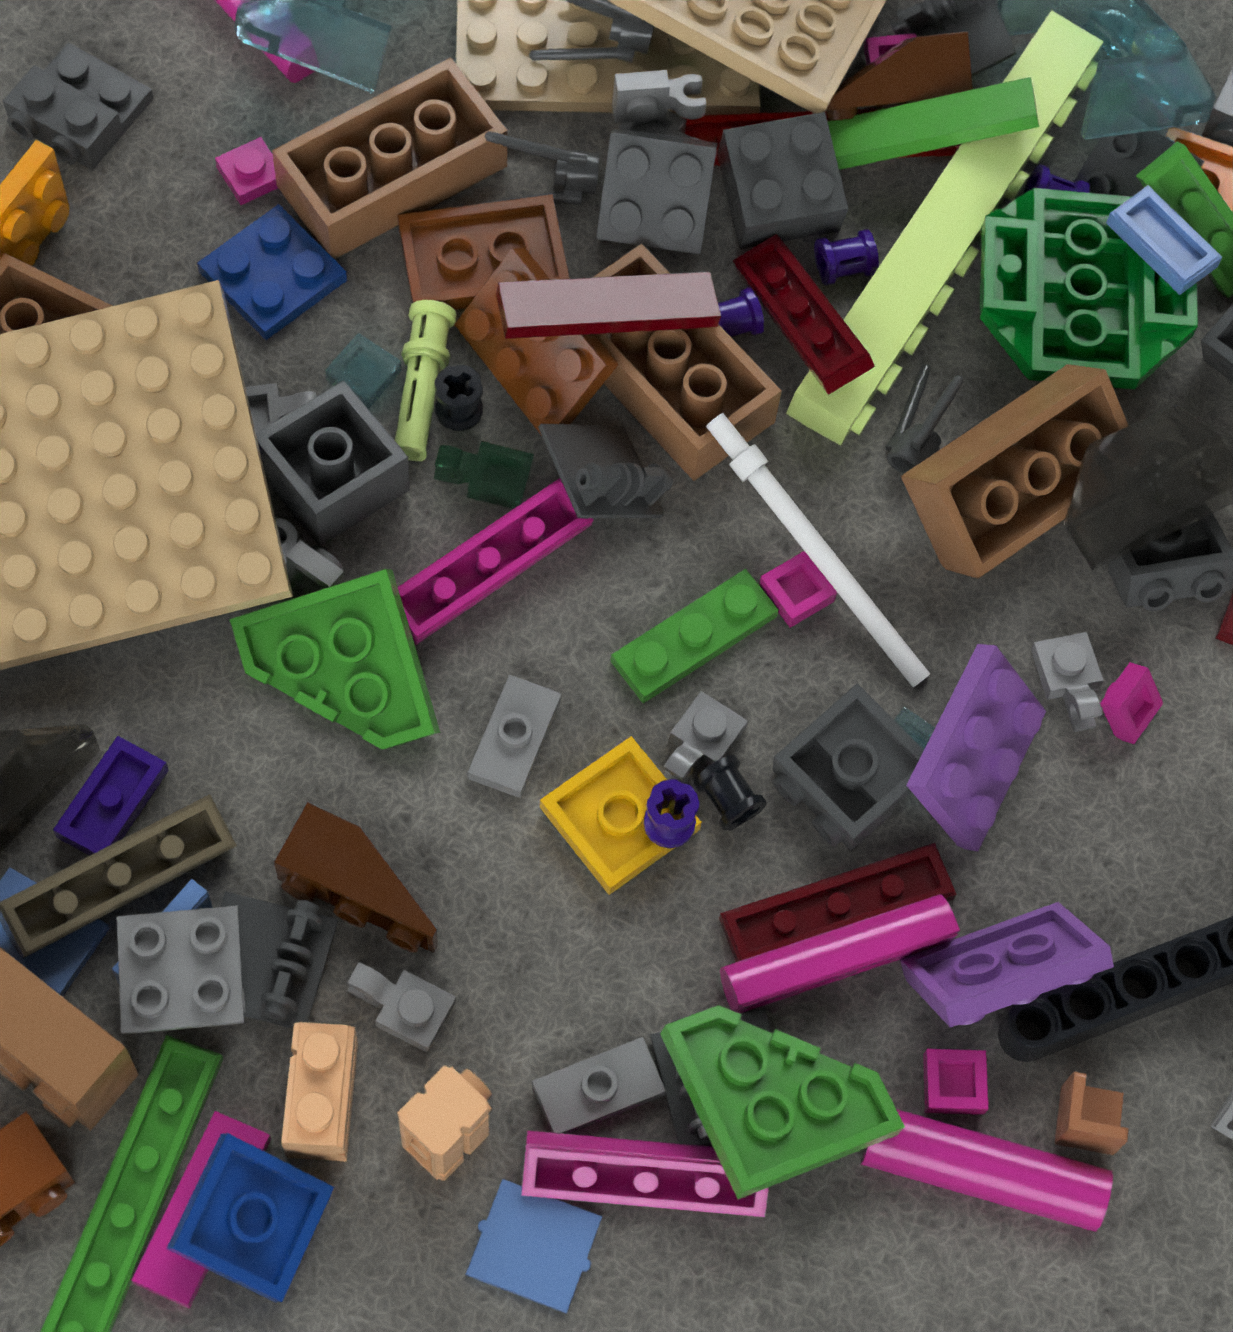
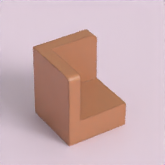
[1055,1071,1129,1155]

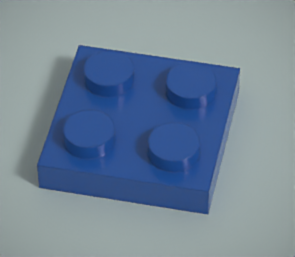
[197,204,347,340]
[166,1133,334,1302]

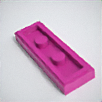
[131,1111,271,1309]

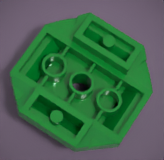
[980,188,1198,390]

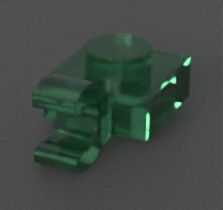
[433,441,534,509]

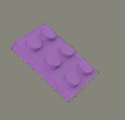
[906,644,1046,851]
[900,902,1114,1027]

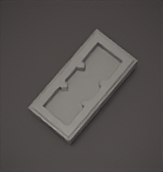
[467,674,562,798]
[532,1037,666,1134]

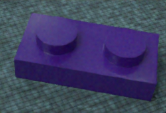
[53,735,169,856]

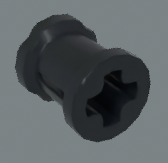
[435,365,483,431]
[693,755,767,831]

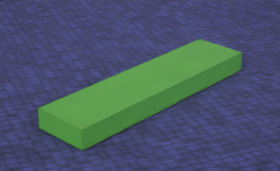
[827,77,1039,170]

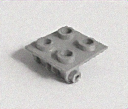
[117,906,246,1035]

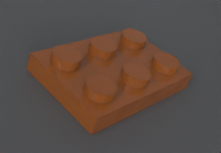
[397,194,570,310]
[455,248,619,436]

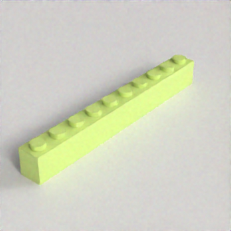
[786,10,1104,445]

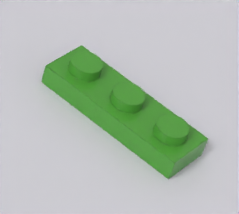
[1136,141,1233,298]
[611,569,779,704]

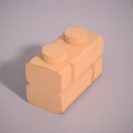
[281,1022,358,1162]
[398,1066,492,1181]

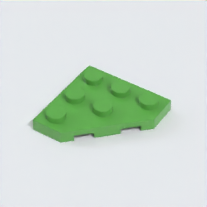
[230,569,441,749]
[660,1005,905,1199]

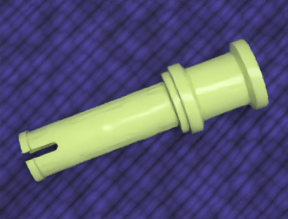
[395,300,457,462]

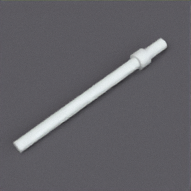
[706,413,930,687]

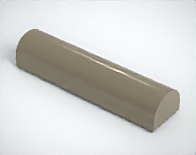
[0,794,237,958]

